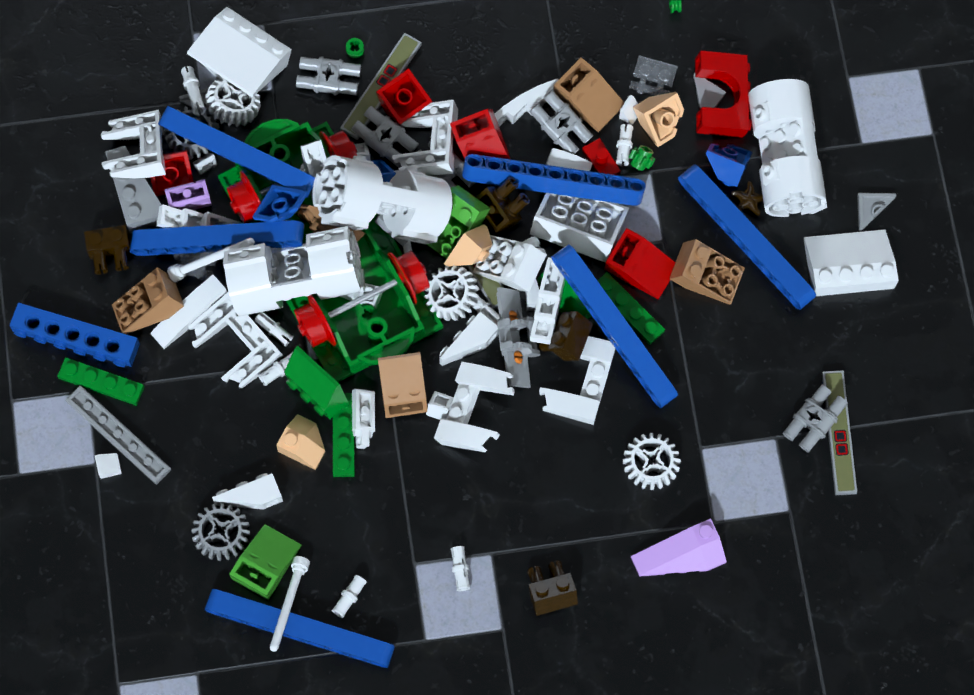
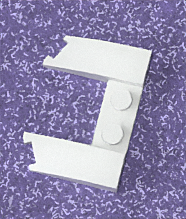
[392,100,458,175]
[101,110,166,178]
[188,292,284,388]
[539,336,615,425]
[434,362,515,452]

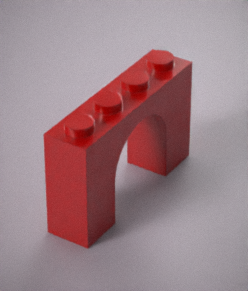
[695,51,752,138]

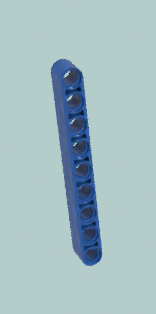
[158,106,315,198]
[462,154,646,206]
[678,164,816,310]
[130,220,305,256]
[551,244,678,408]
[204,589,395,668]

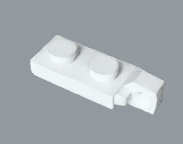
[352,389,375,449]

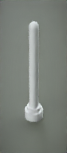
[167,238,255,282]
[270,556,310,651]

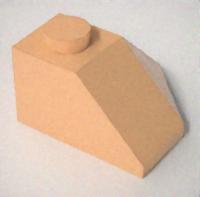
[633,92,684,147]
[444,224,492,266]
[276,414,325,470]

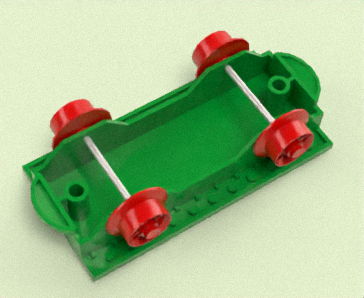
[218,119,443,382]

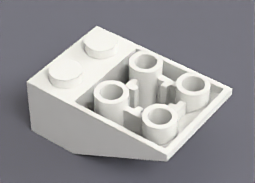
[473,235,546,292]

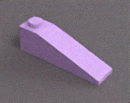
[631,519,727,577]

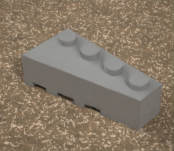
[105,146,161,234]

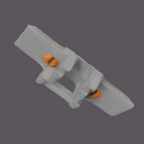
[497,287,540,388]

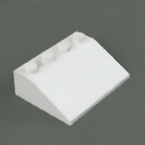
[187,7,292,97]
[530,193,629,262]
[804,230,899,296]

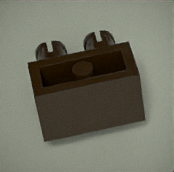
[476,176,530,232]
[84,225,130,274]
[539,311,593,361]
[527,560,578,616]

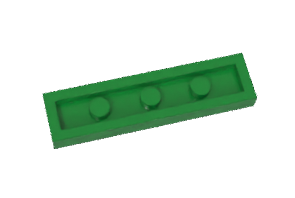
[597,272,665,345]
[57,357,144,406]
[333,393,355,477]

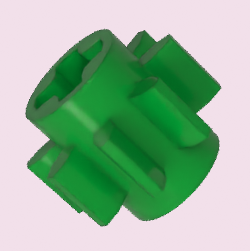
[629,145,655,171]

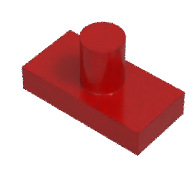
[582,138,621,175]

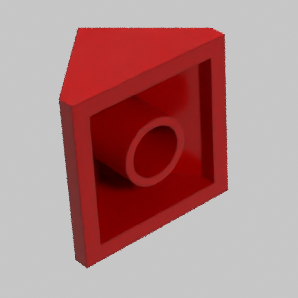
[376,68,433,125]
[150,150,194,196]

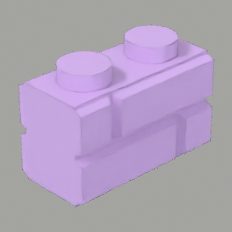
[164,179,212,210]

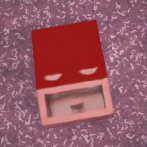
[450,109,511,159]
[604,228,676,300]

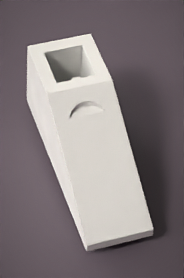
[439,312,498,366]
[212,473,283,509]

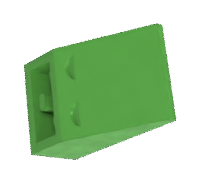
[427,185,490,259]
[230,524,302,601]

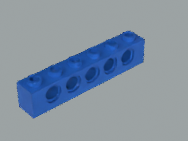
[10,303,140,367]

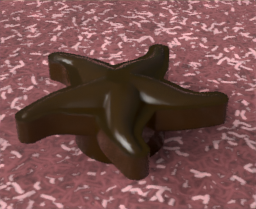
[731,181,763,215]

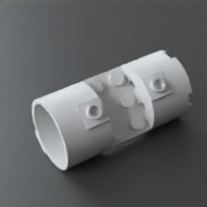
[748,79,827,217]
[312,155,452,244]
[223,226,365,316]

